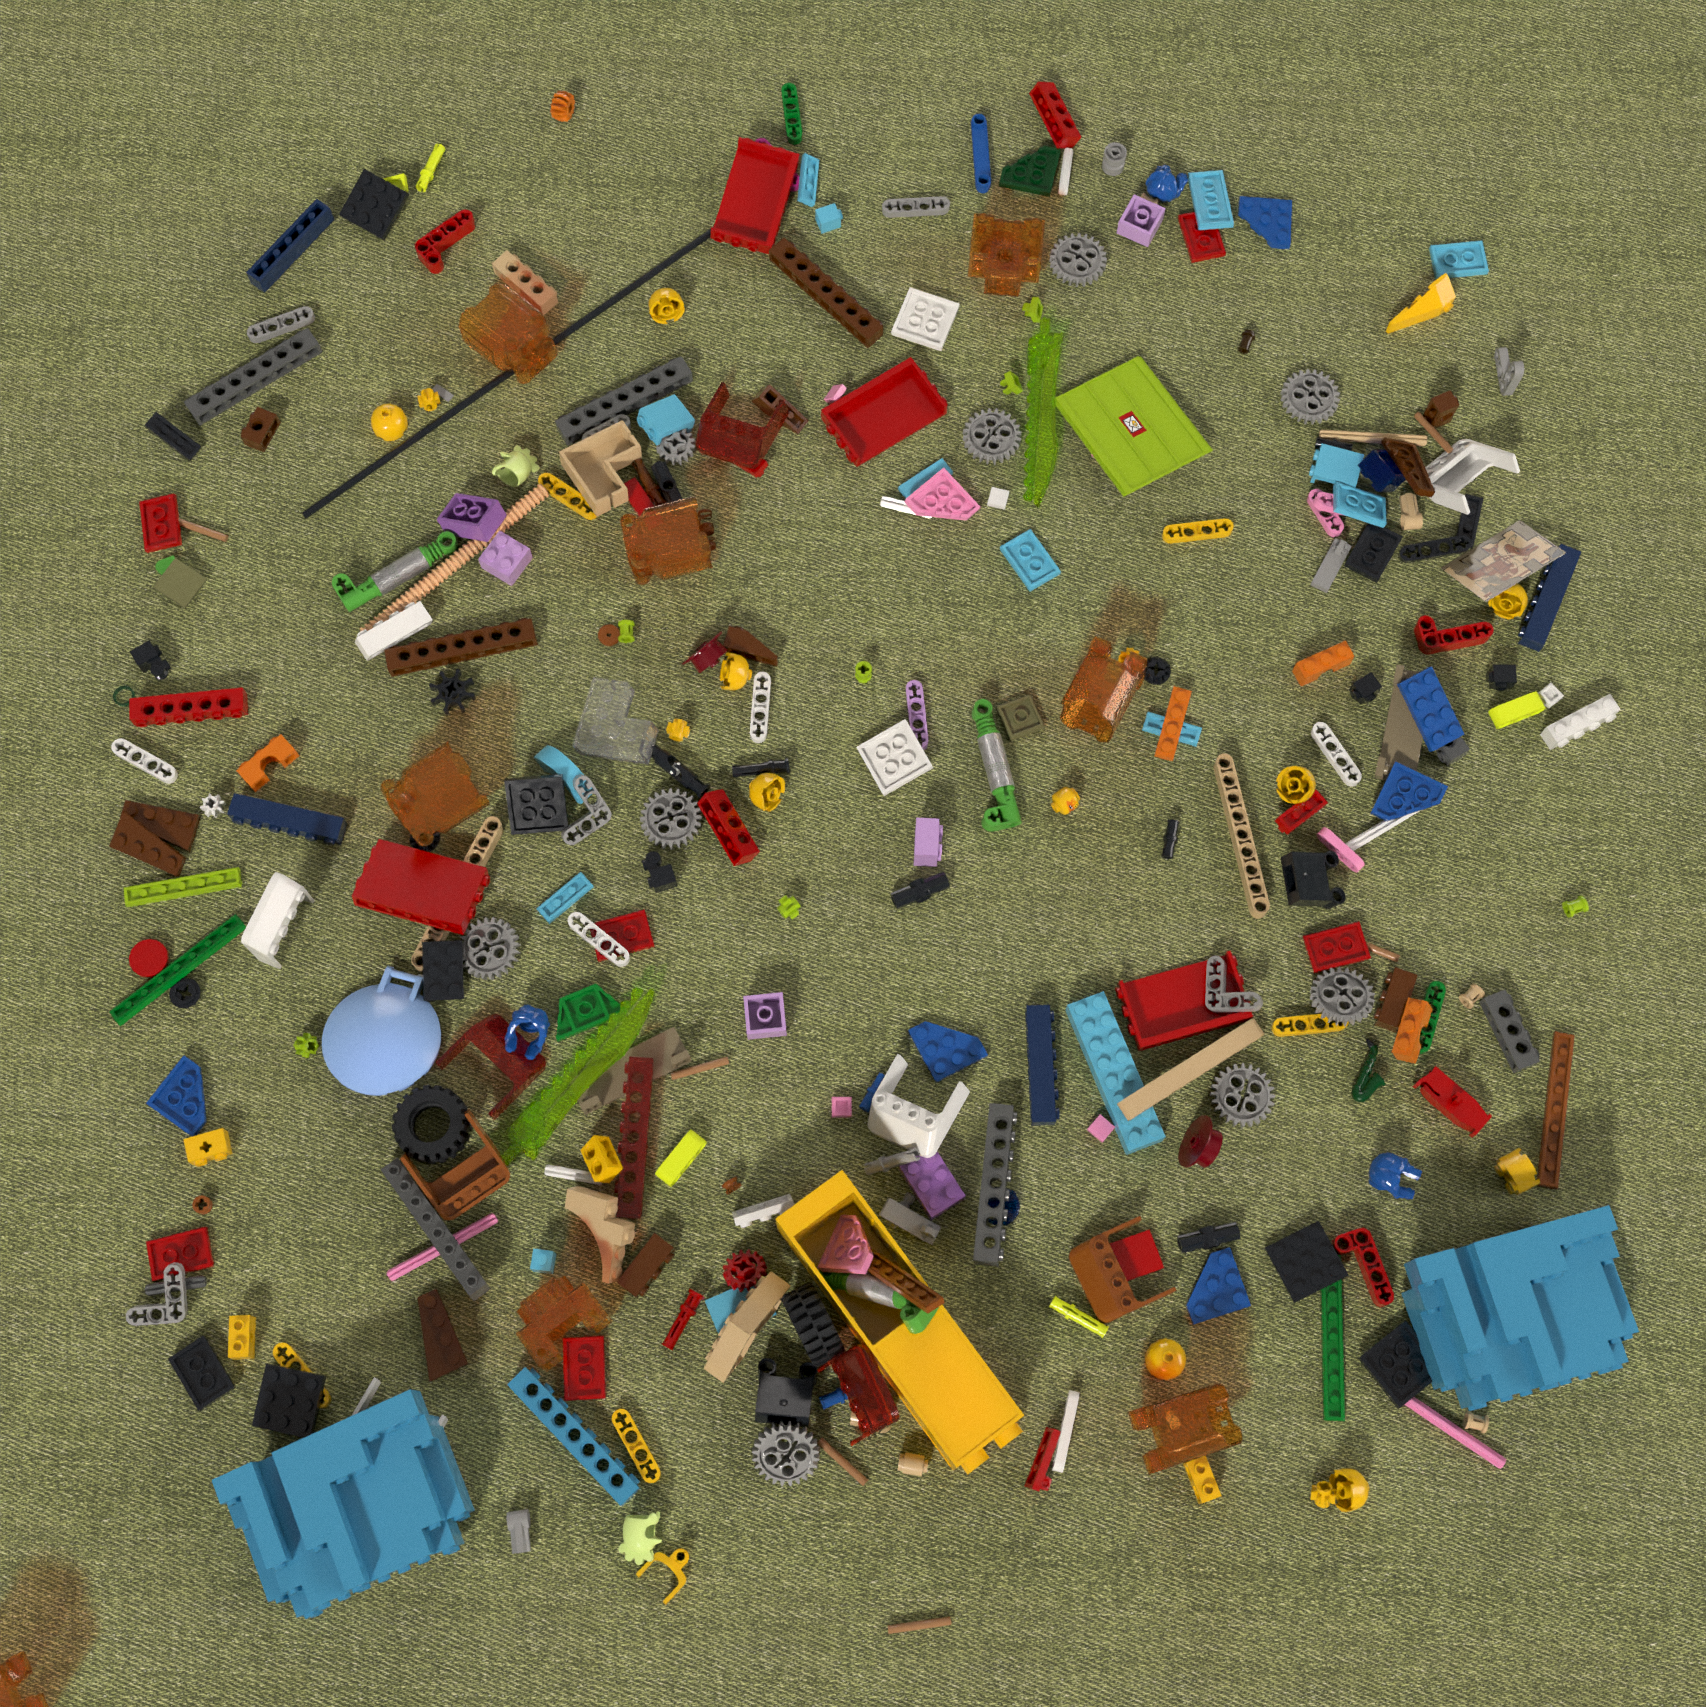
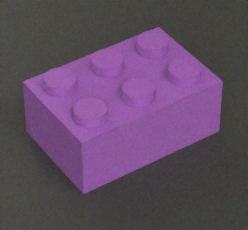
[436,493,507,542]
[899,1152,966,1221]

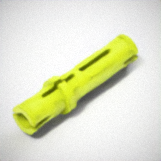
[415,144,446,192]
[1049,1296,1109,1338]

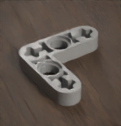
[1494,347,1524,396]
[561,774,612,845]
[1205,955,1263,1013]
[126,1262,188,1326]

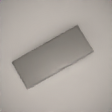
[433,384,454,402]

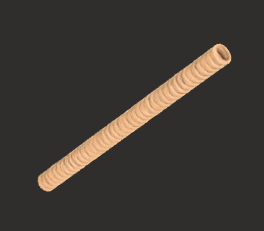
[360,484,549,632]

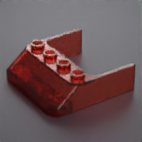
[695,382,789,469]
[435,1014,546,1120]
[817,1342,899,1446]

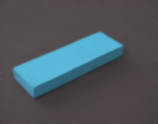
[797,153,819,207]
[898,458,953,499]
[1142,712,1202,747]
[536,872,594,924]

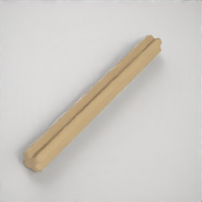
[1319,429,1427,446]

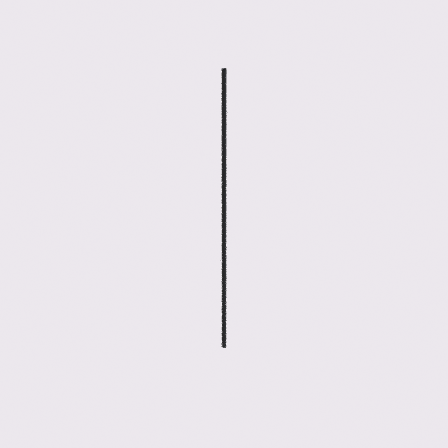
[302,226,714,519]

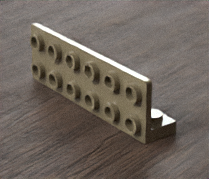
[1375,665,1423,781]
[568,1027,692,1115]

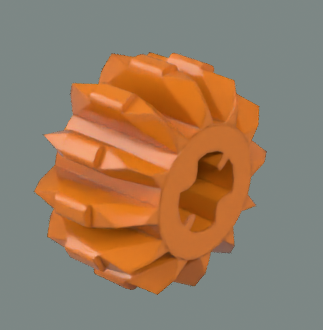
[550,90,575,122]

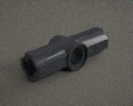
[651,461,687,515]
[890,872,950,909]
[1177,1222,1241,1253]

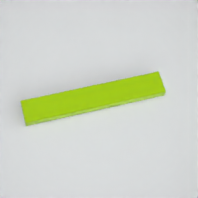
[123,867,242,907]

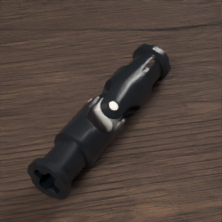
[642,740,710,799]

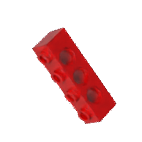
[1029,81,1081,149]
[697,789,760,866]

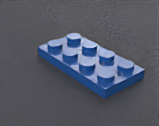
[1397,666,1464,752]

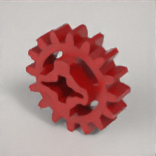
[723,1249,767,1293]

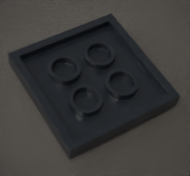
[339,169,410,241]
[504,774,569,835]
[1265,1221,1349,1303]
[1358,1321,1433,1409]
[252,1363,326,1437]

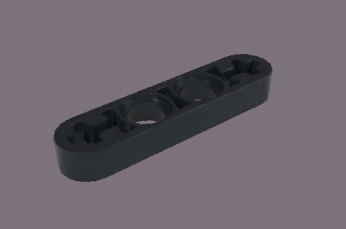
[1398,535,1472,563]

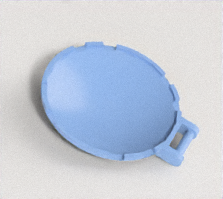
[322,966,441,1096]

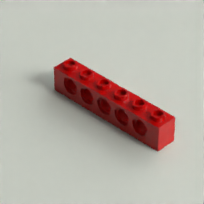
[129,687,248,727]

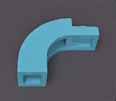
[533,745,592,804]

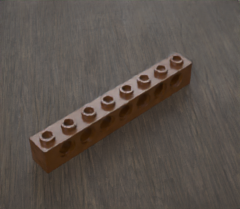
[769,238,883,348]
[384,618,538,677]

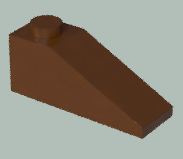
[752,384,809,435]
[723,626,778,667]

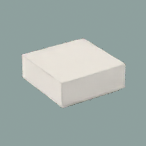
[987,487,1009,510]
[1538,683,1564,709]

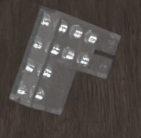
[572,677,659,765]

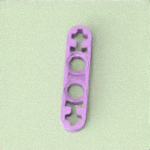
[906,680,928,750]

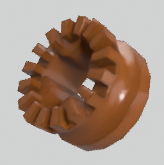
[722,1177,742,1195]
[192,1195,213,1215]

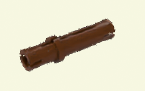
[632,458,666,508]

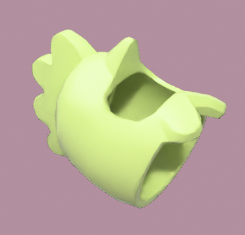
[492,445,540,487]
[618,1511,662,1565]

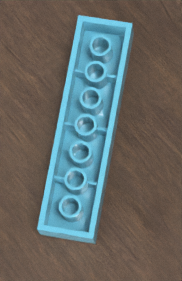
[1065,991,1166,1155]

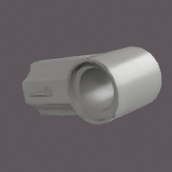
[507,1509,531,1554]

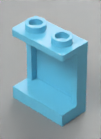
[637,394,695,445]
[1309,443,1364,487]

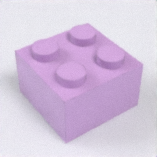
[1117,195,1166,247]
[478,531,533,586]
[914,818,943,867]
[743,992,787,1040]

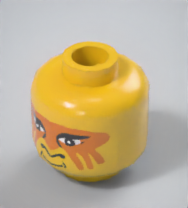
[1051,787,1080,815]

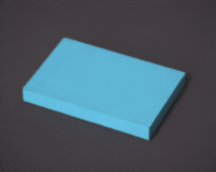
[1429,241,1489,279]
[1333,482,1387,528]
[1000,529,1061,592]
[705,1286,777,1337]

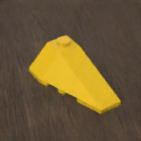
[1386,273,1456,334]

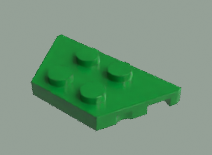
[556,984,628,1042]

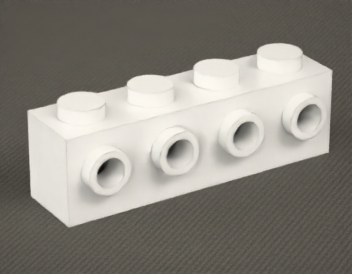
[355,601,432,661]
[1540,694,1620,750]

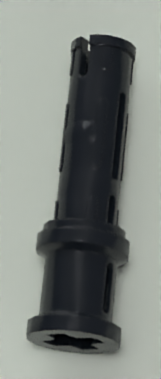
[732,757,790,778]

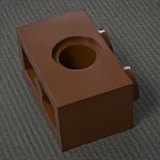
[1423,390,1459,429]
[240,407,281,452]

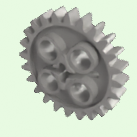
[1049,233,1107,287]
[1280,369,1340,425]
[963,408,1021,465]
[640,788,702,850]
[461,917,521,980]
[1309,967,1375,1026]
[1210,1063,1275,1128]
[752,1421,820,1486]

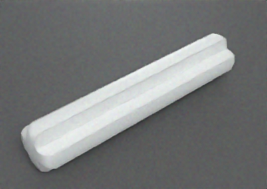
[1058,148,1073,196]
[880,496,932,518]
[544,1165,602,1185]

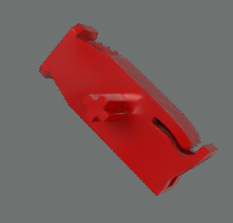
[1412,1066,1492,1138]

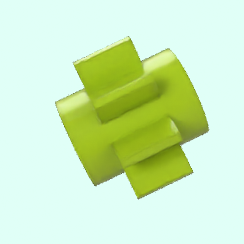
[777,895,801,920]
[293,1033,319,1058]

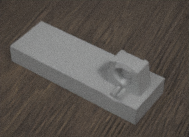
[1311,538,1352,593]
[879,1198,941,1245]

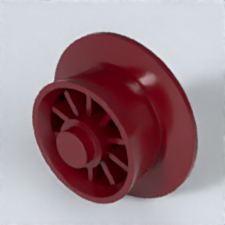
[681,631,727,674]
[1178,1115,1223,1168]

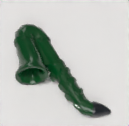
[1351,1038,1386,1102]

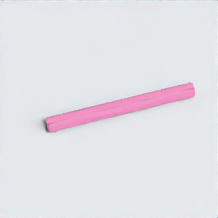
[387,1213,498,1281]
[1404,1397,1506,1469]

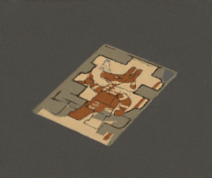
[1441,520,1566,602]

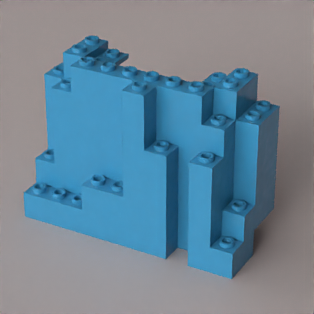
[1401,1205,1639,1411]
[212,1389,475,1619]

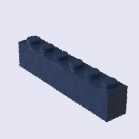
[246,199,334,293]
[1518,544,1581,652]
[227,793,348,846]
[1025,1005,1059,1126]

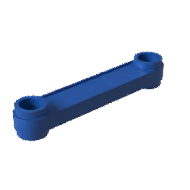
[971,114,991,193]

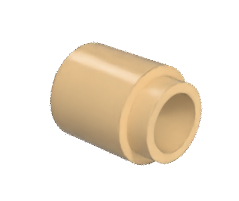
[898,1452,928,1477]

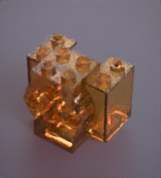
[968,213,1045,297]
[515,1276,613,1372]

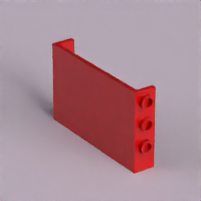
[711,137,800,254]
[821,357,948,467]
[352,839,490,935]
[1115,950,1253,1052]

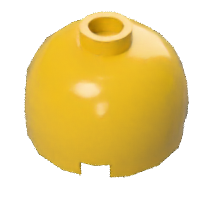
[649,288,685,324]
[371,403,408,441]
[1488,583,1528,619]
[720,652,752,691]
[1276,766,1316,804]
[749,773,785,812]
[1145,1338,1186,1380]
[1329,1468,1369,1512]

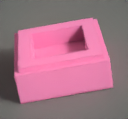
[824,384,847,403]
[832,1097,852,1118]
[1087,1114,1115,1143]

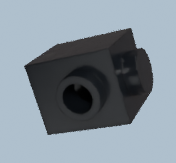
[1486,664,1517,691]
[1349,672,1382,705]

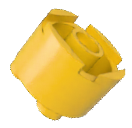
[1494,1148,1540,1195]

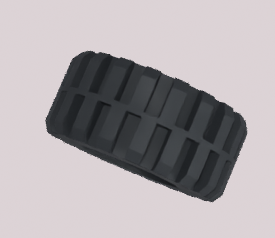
[392,1085,472,1164]
[781,1283,845,1367]

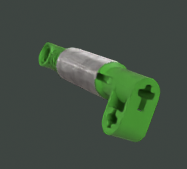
[332,531,458,613]
[971,699,1022,832]
[818,1270,939,1334]

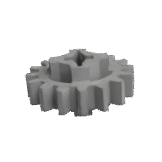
[656,429,696,466]

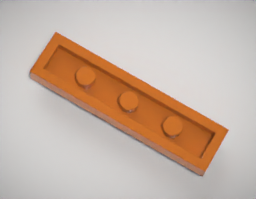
[1154,686,1192,761]

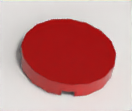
[129,939,169,978]

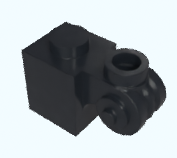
[129,640,172,680]
[641,851,678,893]

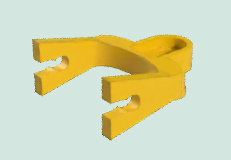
[636,1548,689,1605]

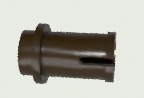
[1238,329,1255,354]

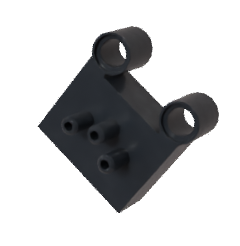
[1280,850,1346,909]
[755,1358,818,1428]

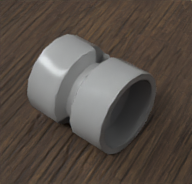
[1102,142,1127,176]

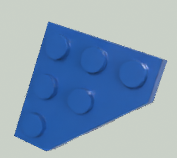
[1238,196,1292,249]
[1370,761,1448,822]
[908,1021,988,1083]
[146,1055,207,1137]
[1186,1247,1251,1325]

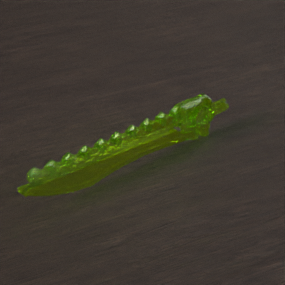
[1023,317,1065,508]
[501,988,655,1166]

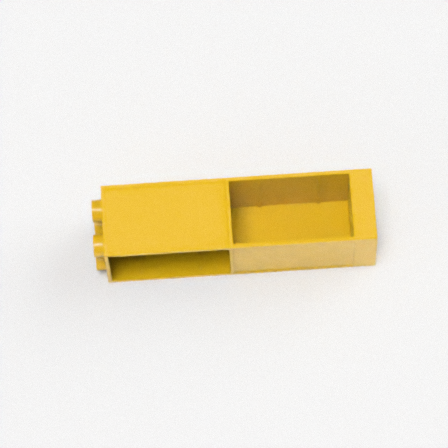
[775,1170,1024,1475]

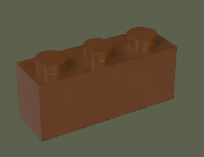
[1373,967,1418,1033]
[617,1233,675,1299]

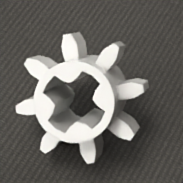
[200,793,226,818]

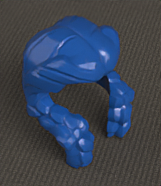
[1146,165,1188,202]
[505,1005,550,1060]
[1368,1152,1422,1200]

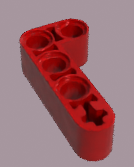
[415,209,476,274]
[1414,615,1494,655]
[1331,1228,1394,1307]

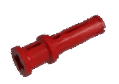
[662,1288,705,1351]

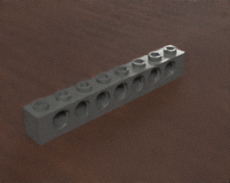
[184,328,322,426]
[555,356,693,446]
[973,1103,1018,1267]
[381,1158,491,1301]

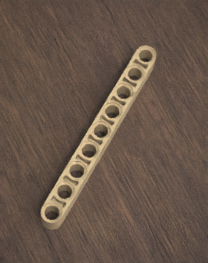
[1214,754,1270,919]
[411,816,504,973]
[1117,1018,1265,1121]

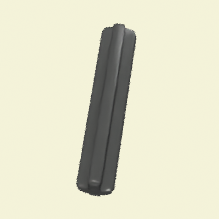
[145,1275,207,1296]

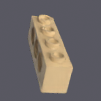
[492,250,558,316]

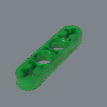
[781,83,802,145]
[1419,981,1446,1054]

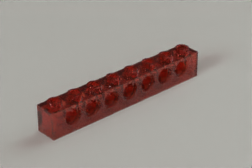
[615,1057,654,1220]

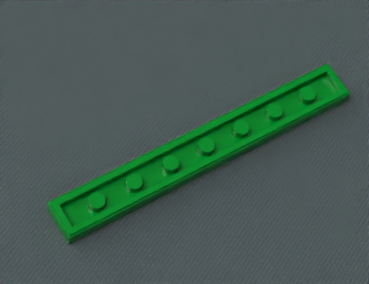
[109,914,246,1026]
[1320,1255,1345,1422]

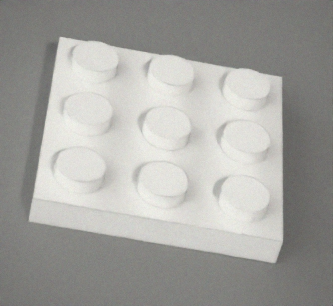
[891,287,960,351]
[856,719,933,796]
[732,1194,794,1228]

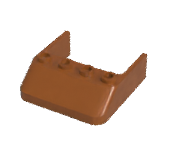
[400,1109,510,1221]
[1068,1216,1177,1324]

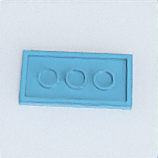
[1188,170,1234,230]

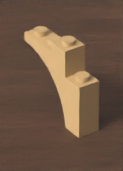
[565,1186,635,1284]

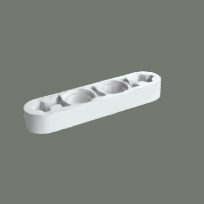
[750,672,771,743]
[1311,722,1362,787]
[111,738,178,784]
[568,912,630,967]
[1052,1390,1080,1473]

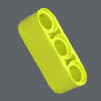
[1488,691,1546,729]
[655,1129,707,1187]

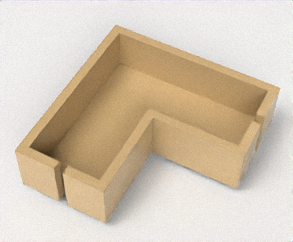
[559,420,642,517]
[704,1272,791,1383]

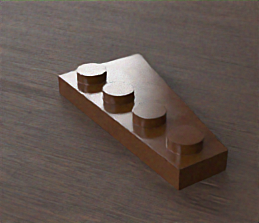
[1381,437,1435,498]
[120,800,201,853]
[109,811,186,876]
[417,1289,468,1382]

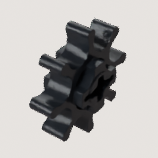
[429,669,476,715]

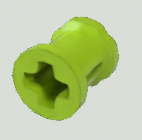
[618,620,635,643]
[855,661,872,683]
[1562,895,1589,918]

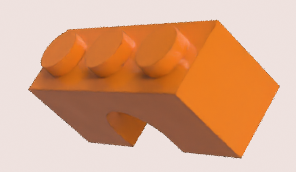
[1292,640,1355,687]
[236,734,299,793]
[1392,997,1432,1064]

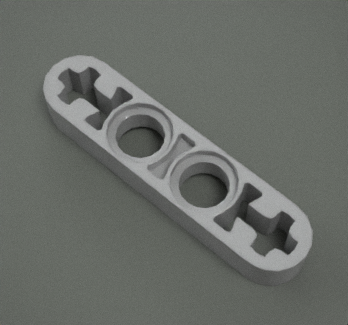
[882,196,950,218]
[247,306,315,343]

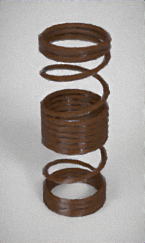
[698,509,716,551]

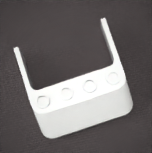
[1425,439,1520,515]
[241,872,314,969]
[868,1054,970,1158]

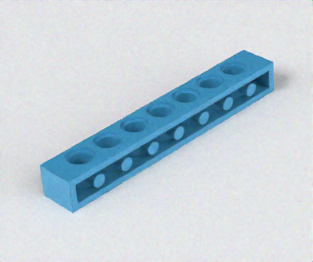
[507,1367,640,1507]

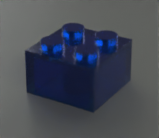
[1358,450,1406,492]

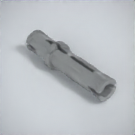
[864,1148,920,1175]

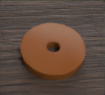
[598,624,620,646]

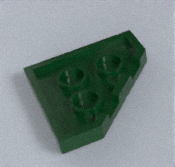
[999,146,1061,197]

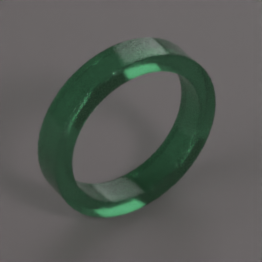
[113,686,135,707]

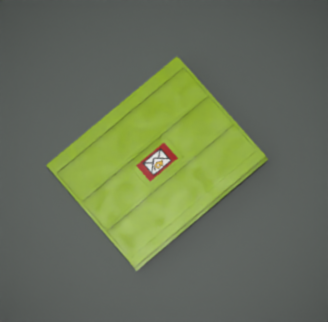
[1052,356,1213,497]

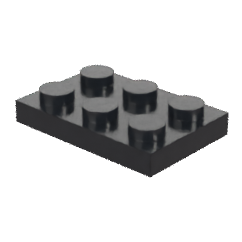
[1344,523,1403,583]
[421,940,464,1001]
[168,1335,236,1412]

